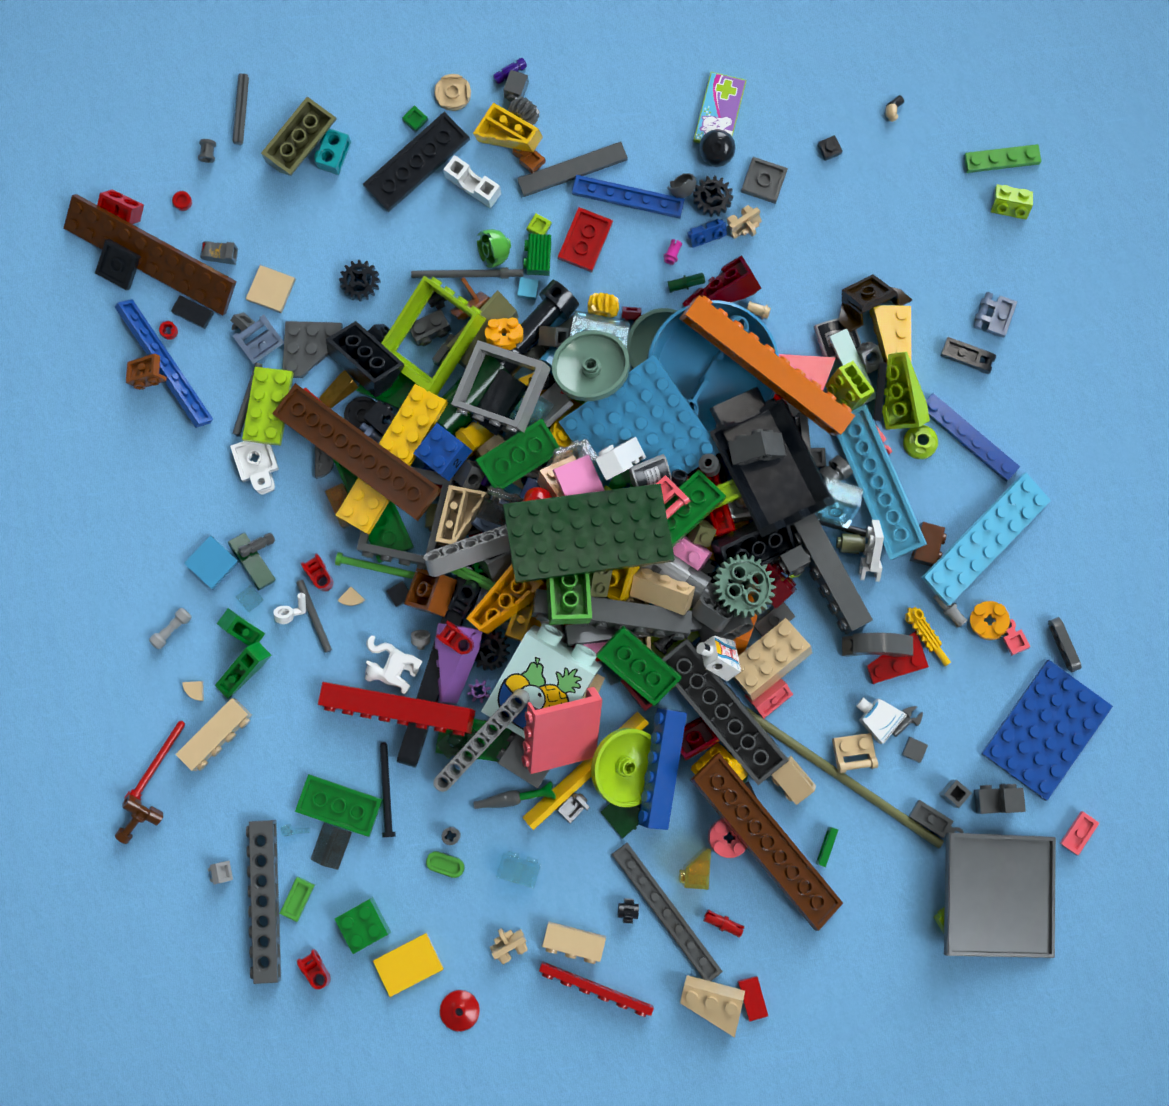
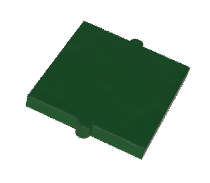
[601,803,641,838]

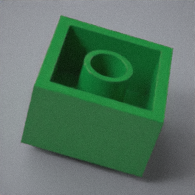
[334,897,391,954]

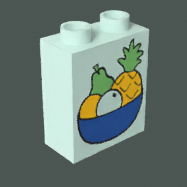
[481,623,602,738]

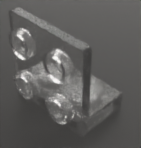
[547,438,598,467]

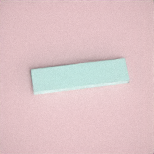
[828,329,876,404]

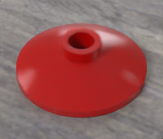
[440,990,480,1031]

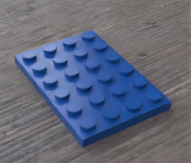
[981,660,1113,801]

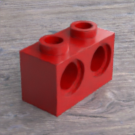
[97,189,144,224]

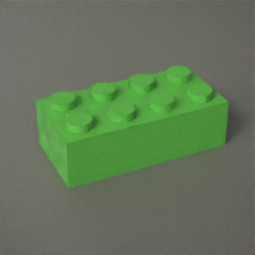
[546,573,592,625]

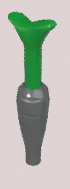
[474,781,556,809]

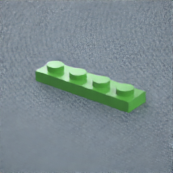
[964,144,1042,173]

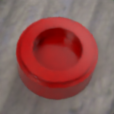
[172,191,192,211]

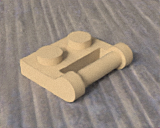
[832,733,878,773]

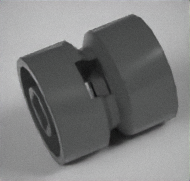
[819,455,853,491]

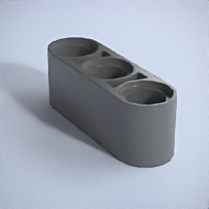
[698,611,753,643]

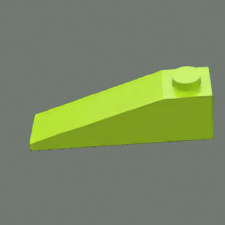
[882,351,930,430]

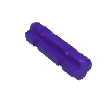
[493,58,527,84]

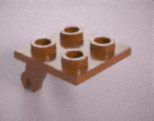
[450,277,490,320]

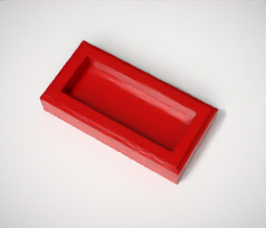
[738,976,768,1022]

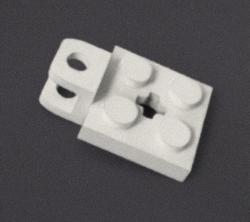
[230,441,279,495]
[859,520,884,582]

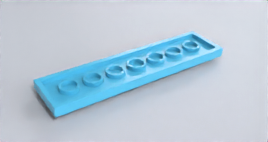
[837,405,927,560]
[921,473,1051,606]

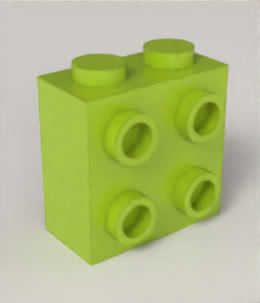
[825,361,875,411]

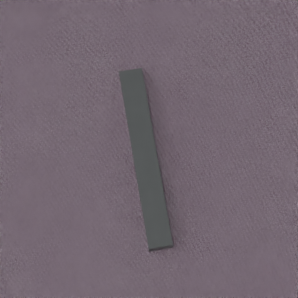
[564,615,705,646]
[612,843,723,981]

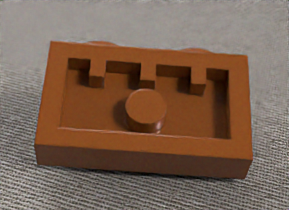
[126,353,167,390]

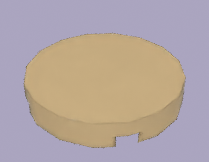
[434,74,471,111]

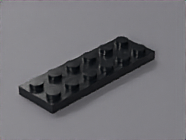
[363,111,470,213]

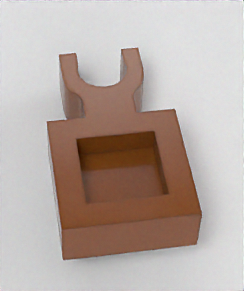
[512,149,546,174]

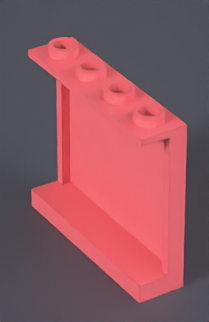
[522,687,602,774]

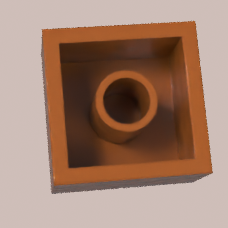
[404,568,457,617]

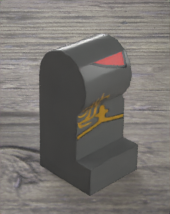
[200,241,238,265]

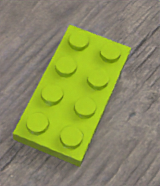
[242,367,294,446]

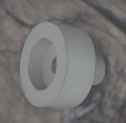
[411,630,430,650]

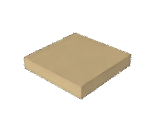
[246,265,296,313]

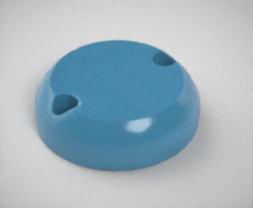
[647,300,779,435]

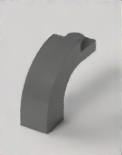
[842,633,913,657]

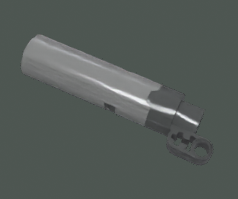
[639,555,732,632]

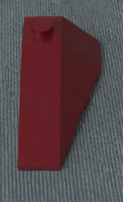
[682,255,762,307]

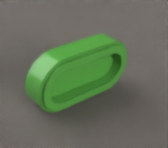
[426,851,465,878]

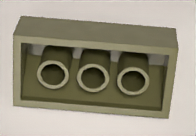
[261,97,337,176]
[446,290,519,369]

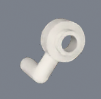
[274,593,306,624]

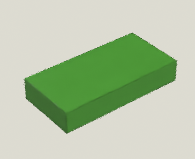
[279,877,315,922]

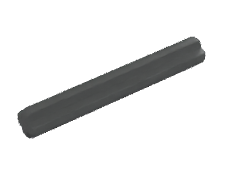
[232,73,249,145]

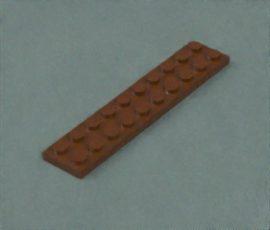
[63,194,237,316]
[272,383,441,521]
[690,753,843,931]

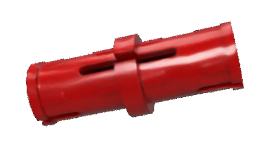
[703,909,745,938]

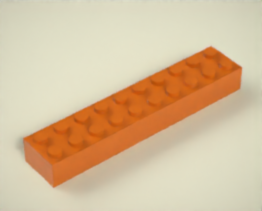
[679,295,855,436]

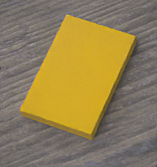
[373,933,444,997]

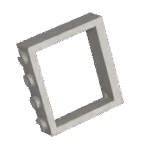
[451,340,551,432]

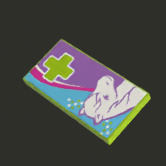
[693,72,747,143]

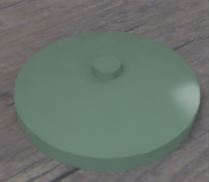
[626,308,677,369]
[552,330,630,401]

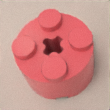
[708,818,747,858]

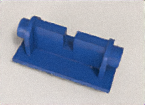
[687,219,727,248]

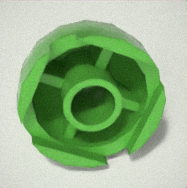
[477,229,511,268]

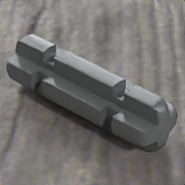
[238,533,275,557]

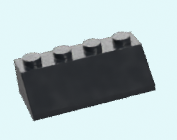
[326,321,404,398]
[710,521,796,582]

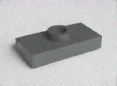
[754,602,796,637]

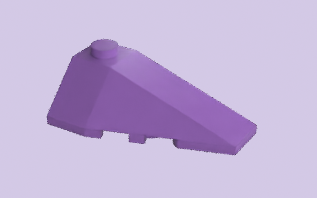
[435,623,482,703]

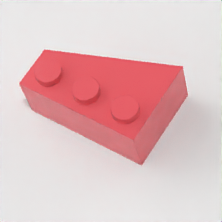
[779,354,836,390]

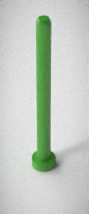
[335,552,415,579]

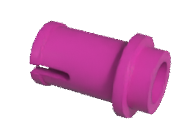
[663,239,682,265]

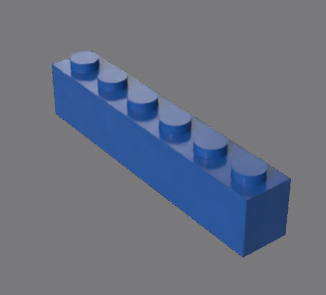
[638,708,687,830]

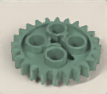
[712,554,776,619]

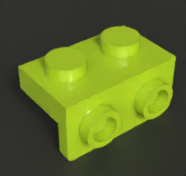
[991,184,1033,220]

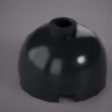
[699,129,736,167]

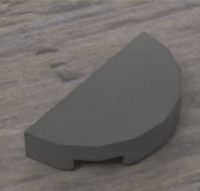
[315,446,334,479]

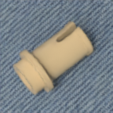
[747,301,771,320]

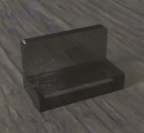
[311,822,352,870]

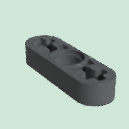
[1048,617,1082,673]

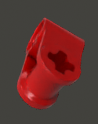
[301,553,334,591]
[436,620,474,654]
[297,949,331,989]

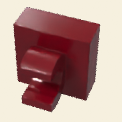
[622,306,641,326]

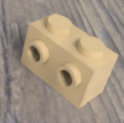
[771,756,816,805]

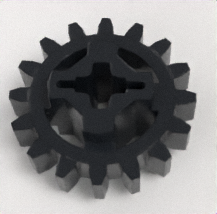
[693,175,733,217]
[339,260,381,301]
[475,629,510,671]

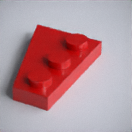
[866,631,929,684]

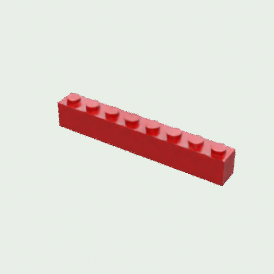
[318,682,476,736]

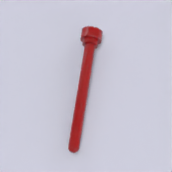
[124,721,185,800]

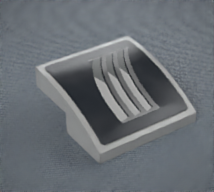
[813,318,861,359]
[629,454,672,487]

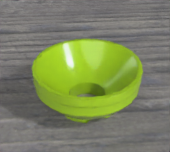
[903,425,938,459]

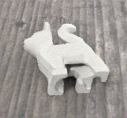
[365,635,423,694]

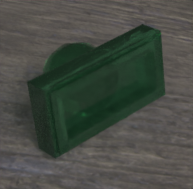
[436,727,477,759]

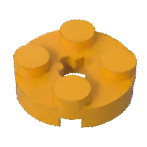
[485,318,523,350]
[970,601,1010,640]

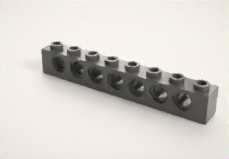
[246,820,281,984]

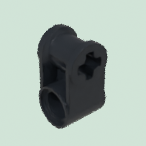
[448,580,480,619]

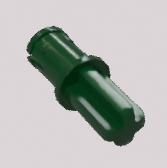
[667,273,705,293]

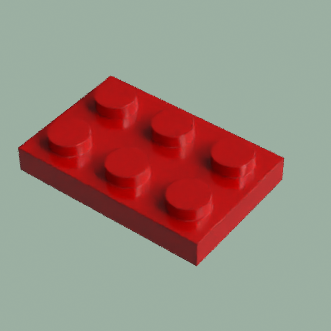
[558,207,613,272]

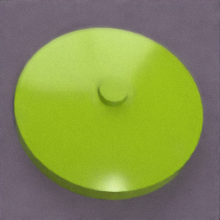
[591,728,651,807]

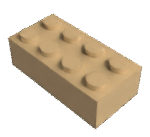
[733,618,812,702]

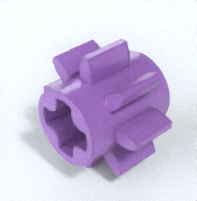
[467,679,491,703]

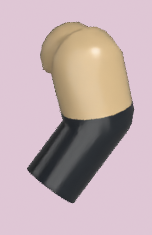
[885,95,904,122]

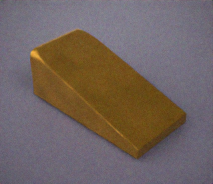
[319,370,359,409]

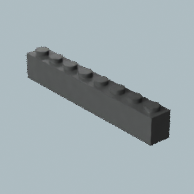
[531,589,692,640]

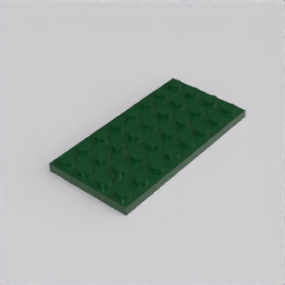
[503,484,675,583]

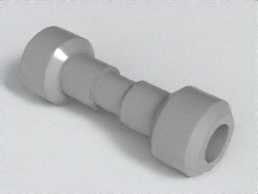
[149,608,191,649]

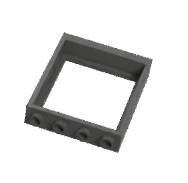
[357,467,456,570]

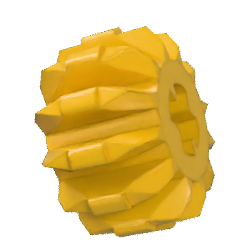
[587,292,619,319]

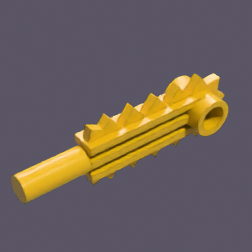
[905,607,951,666]

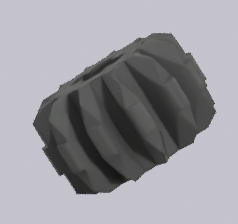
[508,96,540,125]

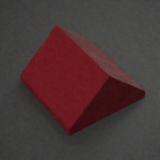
[681,716,720,761]

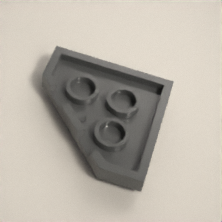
[283,321,343,378]

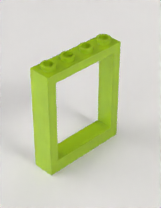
[381,276,486,395]

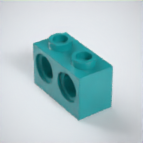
[314,128,351,175]

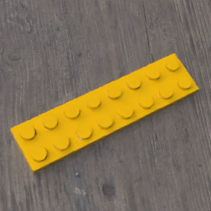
[335,384,448,535]

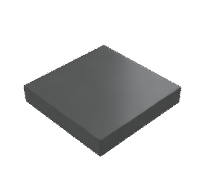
[741,157,788,204]

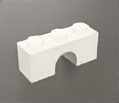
[443,155,501,208]

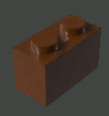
[910,522,947,567]

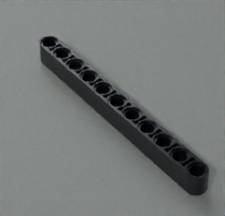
[397,564,480,768]

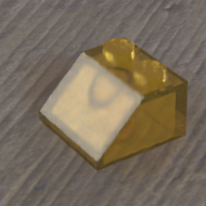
[679,847,711,890]

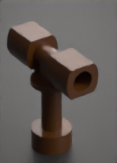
[115,794,163,844]

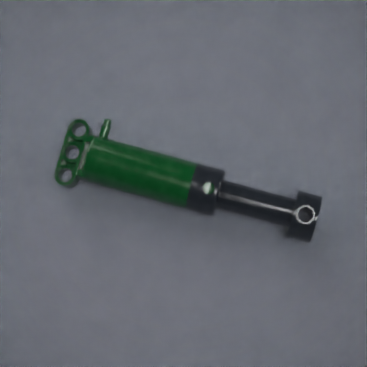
[437,279,579,437]

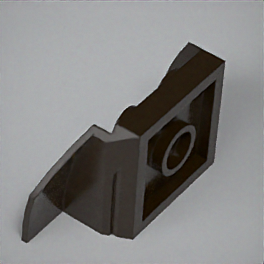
[839,274,912,333]

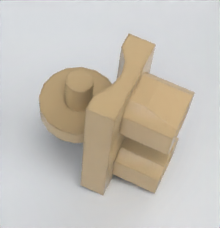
[727,205,762,239]
[490,928,528,964]

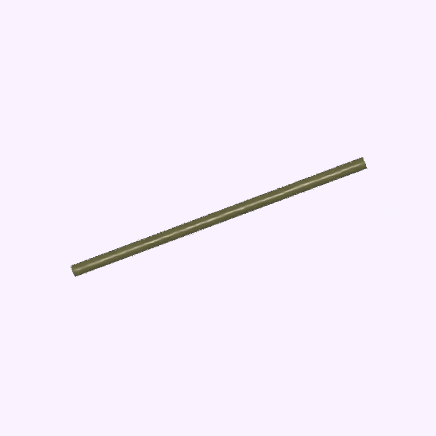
[744,705,944,849]

